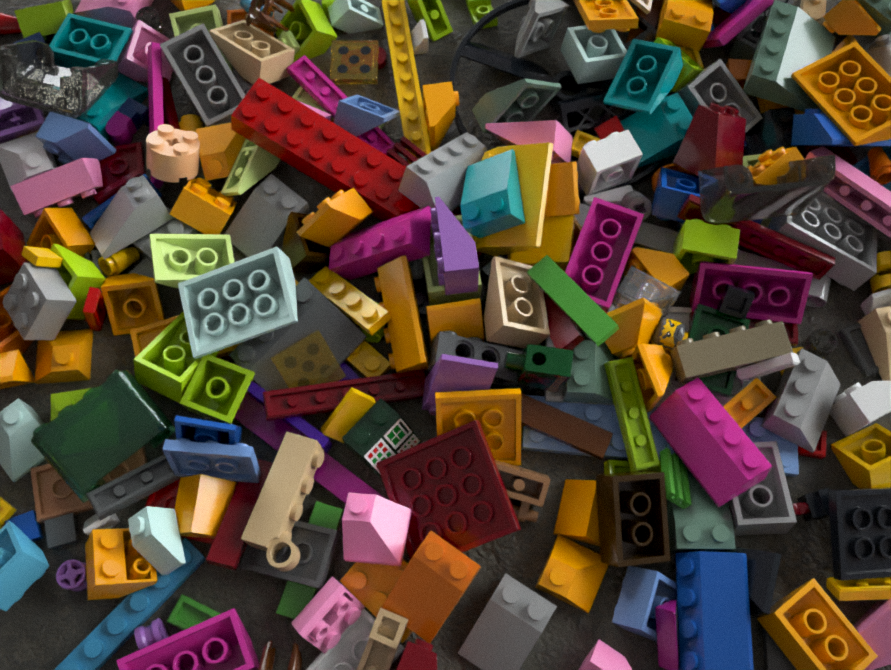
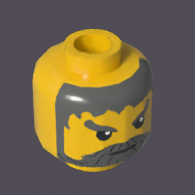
[650,316,689,355]

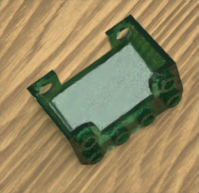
[31,370,175,503]

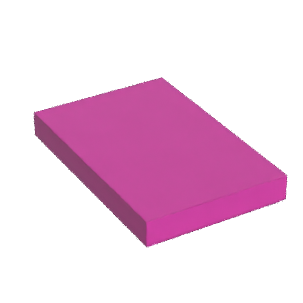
[703,0,774,48]

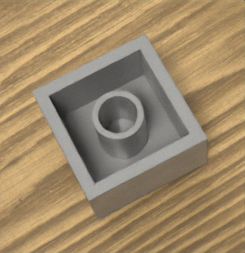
[2,262,77,340]

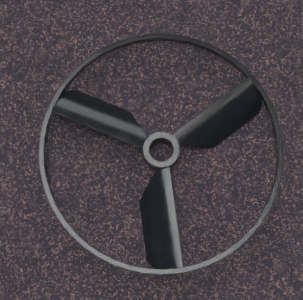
[449,0,668,199]

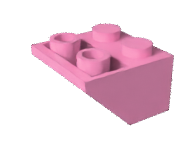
[291,577,365,654]

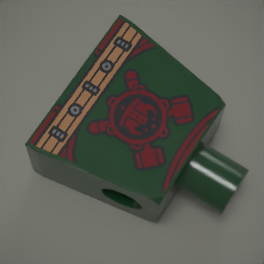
[504,344,574,393]

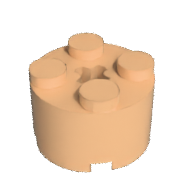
[146,124,200,183]

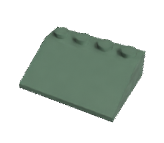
[743,0,836,112]

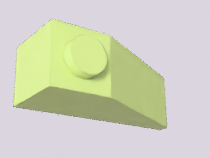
[221,139,281,196]

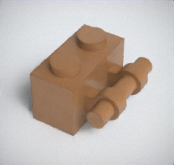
[494,459,551,523]

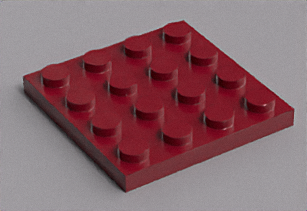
[377,420,521,560]

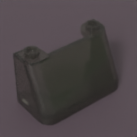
[0,40,118,118]
[698,155,836,224]

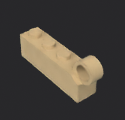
[241,432,324,572]

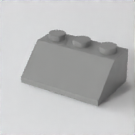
[761,349,841,453]

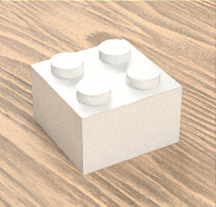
[577,130,643,196]

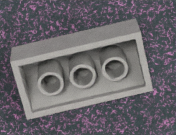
[398,132,487,211]

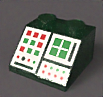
[342,398,422,479]

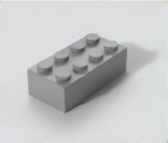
[160,23,246,127]

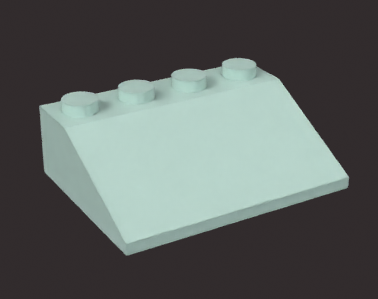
[178,247,298,359]

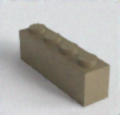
[669,320,793,383]

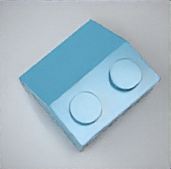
[0,521,49,611]

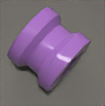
[56,559,87,592]
[134,618,169,650]

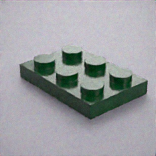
[675,303,751,397]

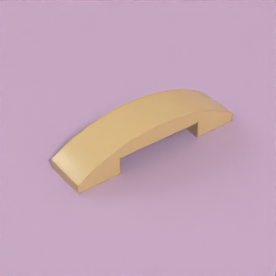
[356,608,409,670]

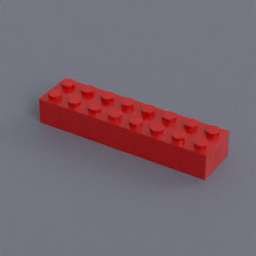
[231,78,420,221]

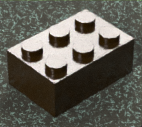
[596,471,670,567]

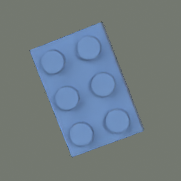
[162,438,261,483]

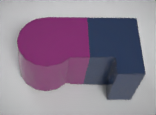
[105,97,149,146]

